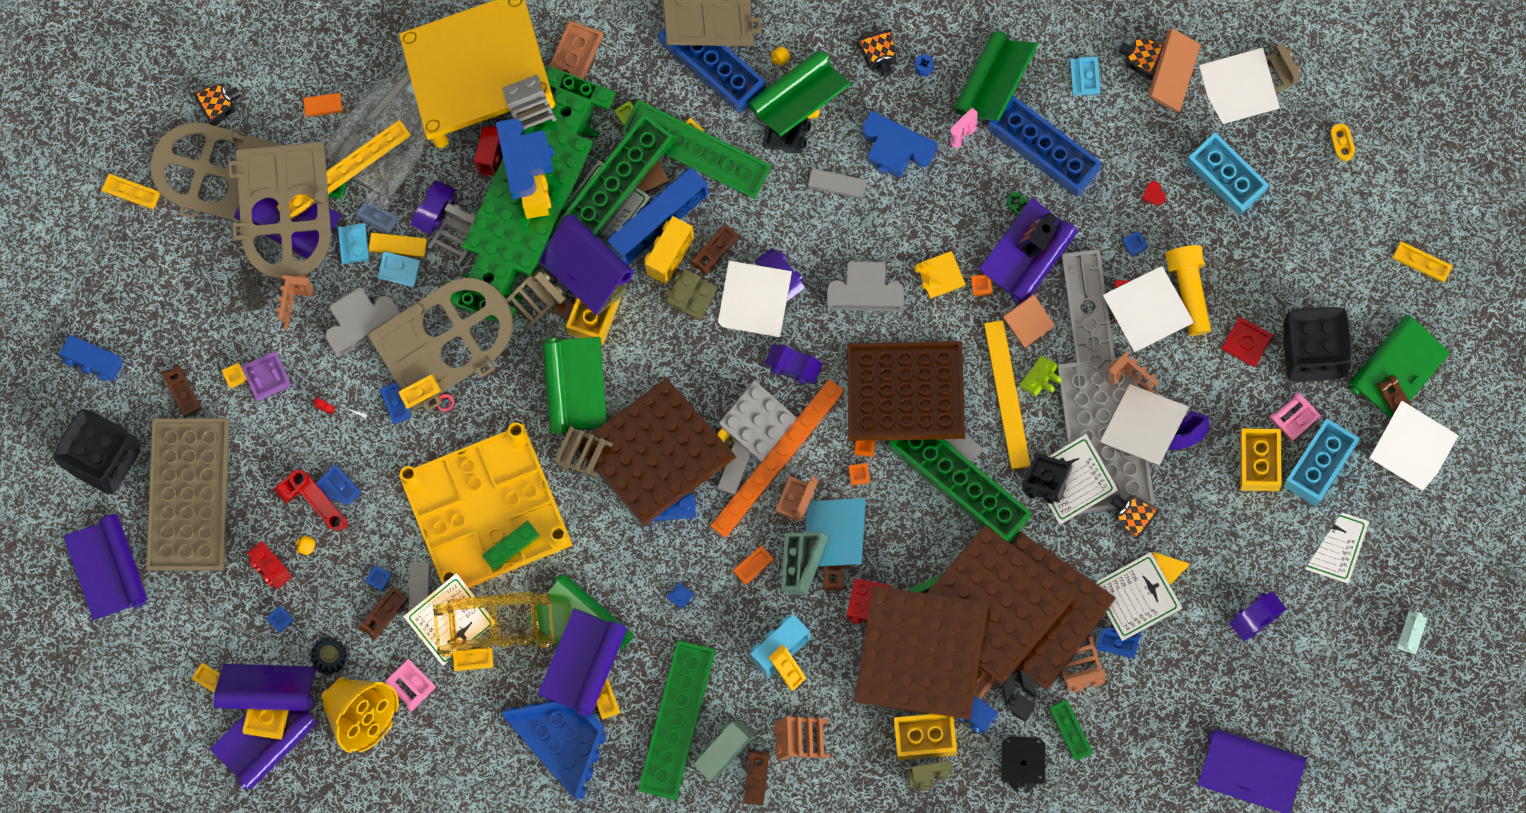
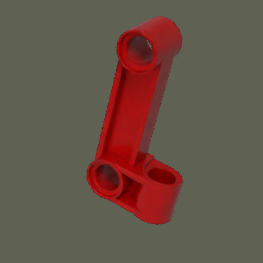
[274,470,348,531]

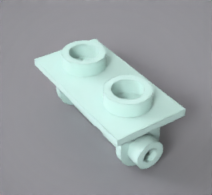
[1397,612,1427,655]

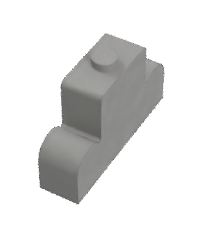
[827,259,904,312]
[326,288,400,358]

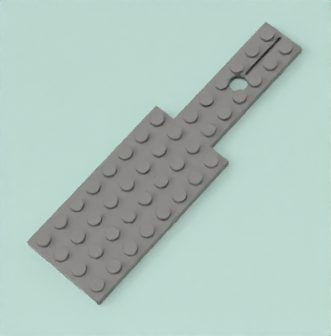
[1058,249,1155,514]

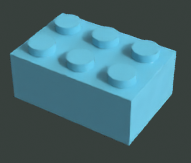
[751,614,811,678]

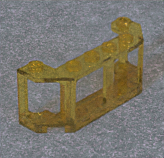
[433,592,555,657]

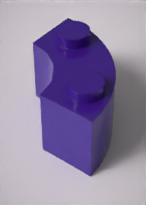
[410,180,456,235]
[755,248,805,301]
[764,344,823,385]
[1168,411,1210,450]
[1229,591,1287,642]

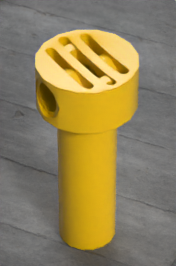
[1165,245,1211,336]

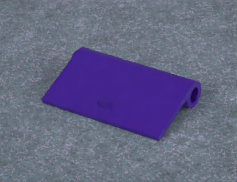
[234,198,342,259]
[978,198,1078,305]
[539,214,634,315]
[63,514,148,620]
[537,609,627,717]
[214,664,316,711]
[210,711,318,790]
[1198,728,1307,813]

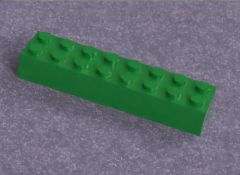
[552,114,675,237]
[888,439,1032,543]

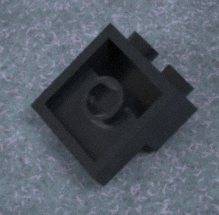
[762,117,811,154]
[1022,453,1073,504]

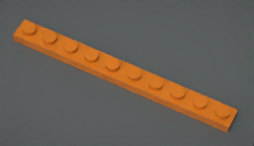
[710,379,844,539]

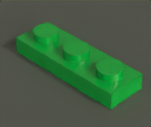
[482,520,540,571]
[1049,700,1093,762]

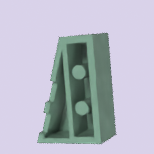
[781,532,829,595]
[693,720,758,781]

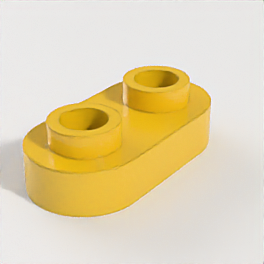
[1330,124,1355,161]

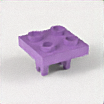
[241,351,292,402]

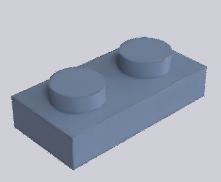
[356,200,398,234]

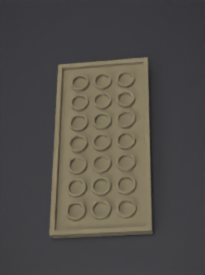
[146,418,230,571]

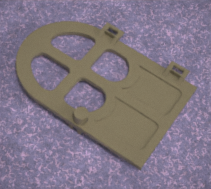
[662,0,762,46]
[151,122,283,232]
[228,142,331,280]
[367,278,513,412]

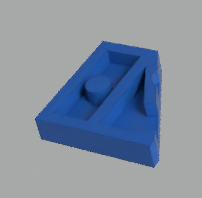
[317,464,362,505]
[1096,628,1141,659]

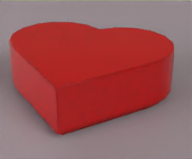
[1142,181,1166,206]
[312,397,335,414]

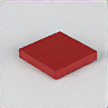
[1221,317,1273,368]

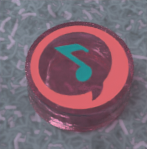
[437,393,456,413]

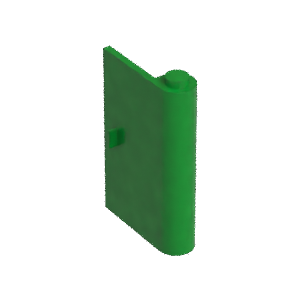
[953,30,1038,121]
[747,50,852,137]
[1348,315,1450,419]
[542,337,607,434]
[527,574,634,651]

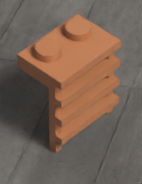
[276,275,314,330]
[1107,351,1160,394]
[774,476,818,522]
[1062,637,1106,692]
[774,716,830,760]

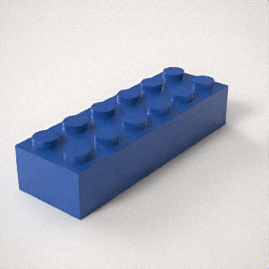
[657,27,765,114]
[988,95,1102,197]
[607,167,709,265]

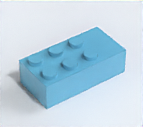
[1186,132,1269,216]
[1284,418,1360,507]

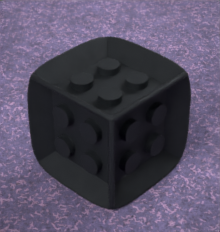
[1283,307,1352,382]
[54,409,141,495]

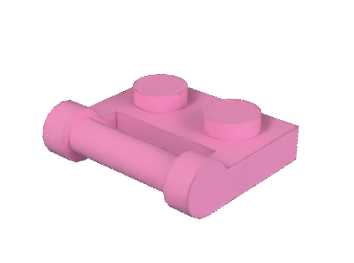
[950,108,978,148]
[1269,392,1321,442]
[384,659,436,712]

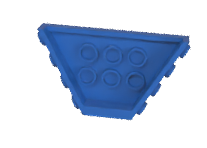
[501,700,607,803]

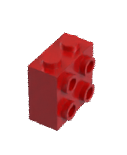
[474,126,502,176]
[247,541,292,590]
[846,578,893,625]

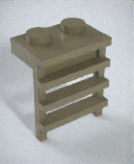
[1266,43,1302,93]
[506,271,565,330]
[554,426,613,478]

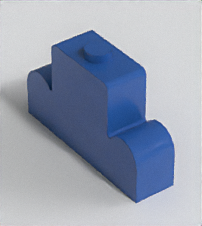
[863,111,938,178]
[496,119,554,199]

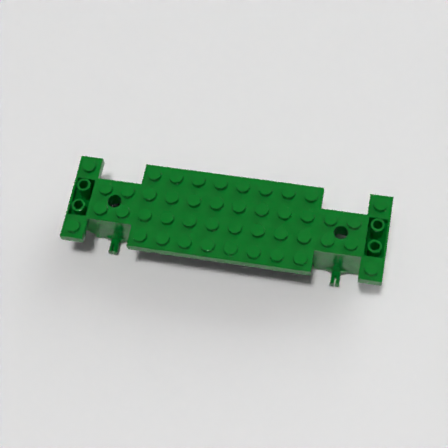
[444,65,616,324]

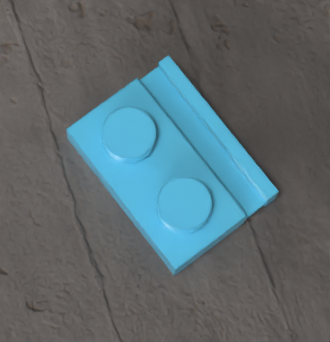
[1070,57,1100,96]
[338,223,369,264]
[377,251,421,287]

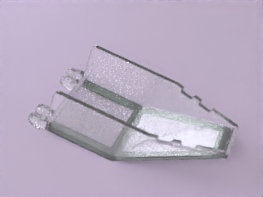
[325,65,427,211]

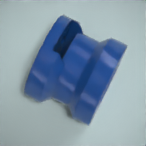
[915,54,934,76]

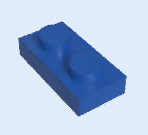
[379,382,412,425]

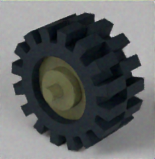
[310,637,347,675]

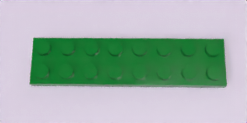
[621,100,772,199]
[638,640,716,801]

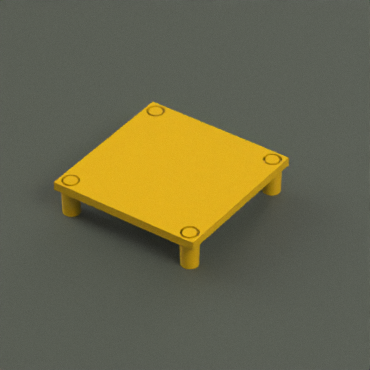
[399,0,555,148]
[399,423,573,588]

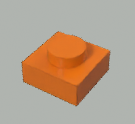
[971,275,992,296]
[848,463,870,486]

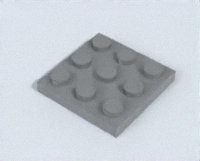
[717,380,797,462]

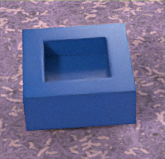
[1122,230,1148,257]
[365,565,392,592]
[667,582,694,609]
[266,606,294,633]

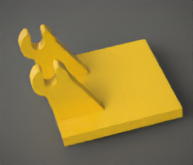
[914,251,966,299]

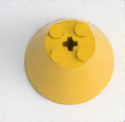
[321,677,399,753]

